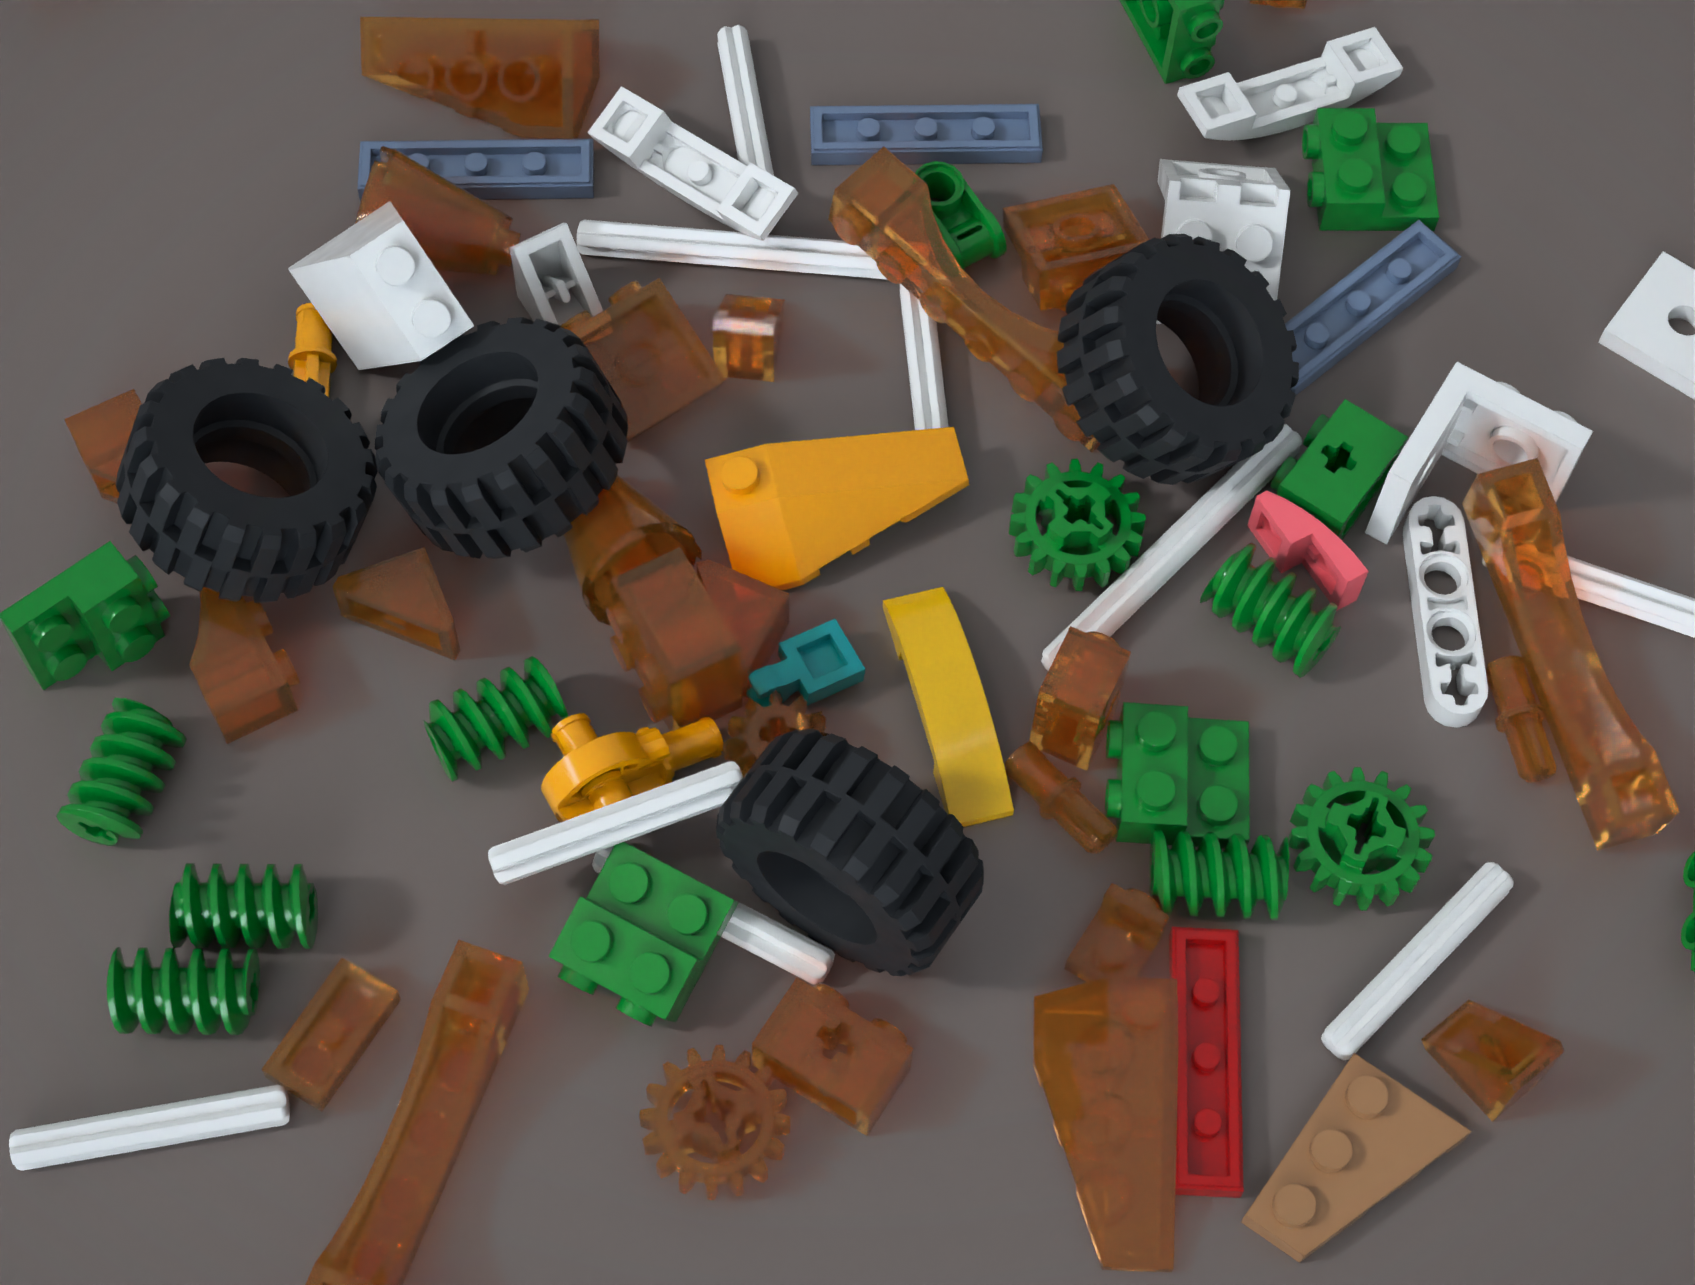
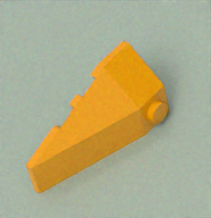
[705,427,970,601]

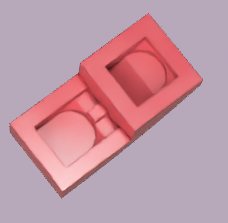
[1247,490,1369,611]

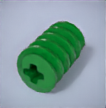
[1200,542,1341,678]
[423,656,569,782]
[56,698,187,846]
[1149,830,1290,920]
[169,863,318,949]
[106,947,260,1035]

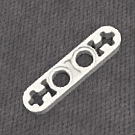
[1402,496,1488,728]

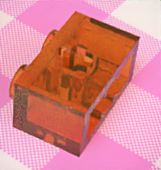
[1028,626,1131,771]
[752,978,913,1136]

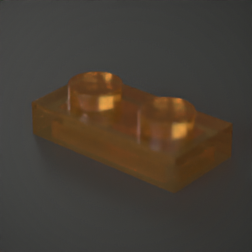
[261,958,401,1112]

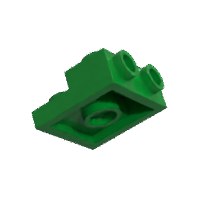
[1120,0,1224,84]
[1302,108,1439,231]
[0,541,171,690]
[1105,702,1250,849]
[548,842,739,1027]

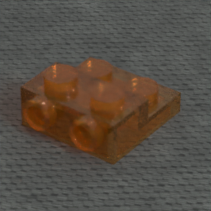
[1003,184,1150,311]
[560,278,726,443]

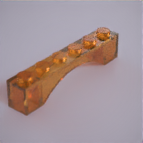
[828,146,1100,452]
[64,389,300,744]
[1462,458,1680,851]
[305,940,529,1285]

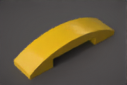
[882,587,1014,827]

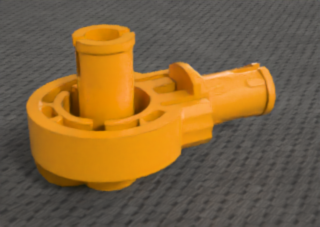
[541,713,724,822]

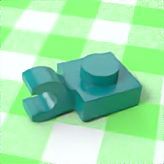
[746,619,865,714]

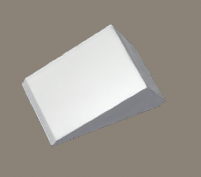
[510,222,613,347]

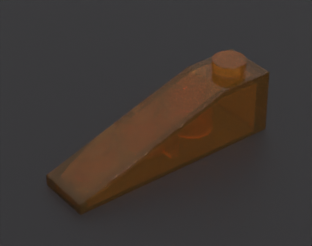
[360,17,600,139]
[1033,976,1179,1273]

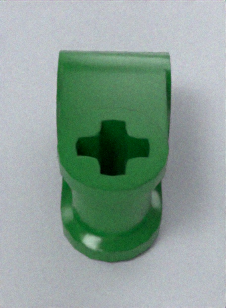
[908,161,1007,280]

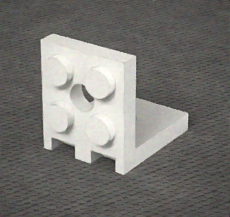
[1156,159,1291,324]
[1598,251,1695,400]
[1365,362,1593,544]

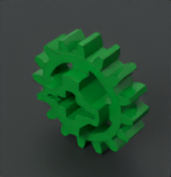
[1008,459,1146,591]
[1288,767,1435,911]

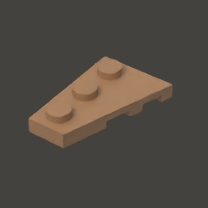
[1241,1053,1472,1263]

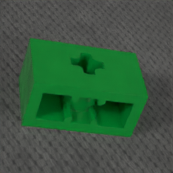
[1270,399,1408,540]

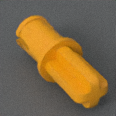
[288,303,337,397]

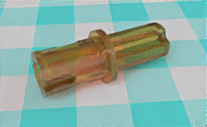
[1485,655,1557,783]
[1004,742,1117,854]

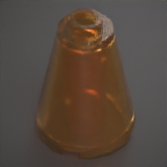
[355,146,521,275]
[563,474,702,627]

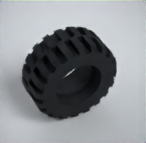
[1057,234,1299,485]
[374,317,628,559]
[116,358,378,603]
[716,729,984,976]

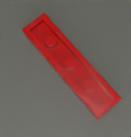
[1169,926,1244,1198]

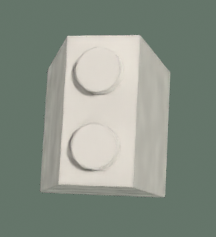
[288,201,474,370]

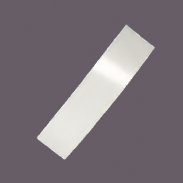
[1177,27,1403,141]
[587,86,798,241]

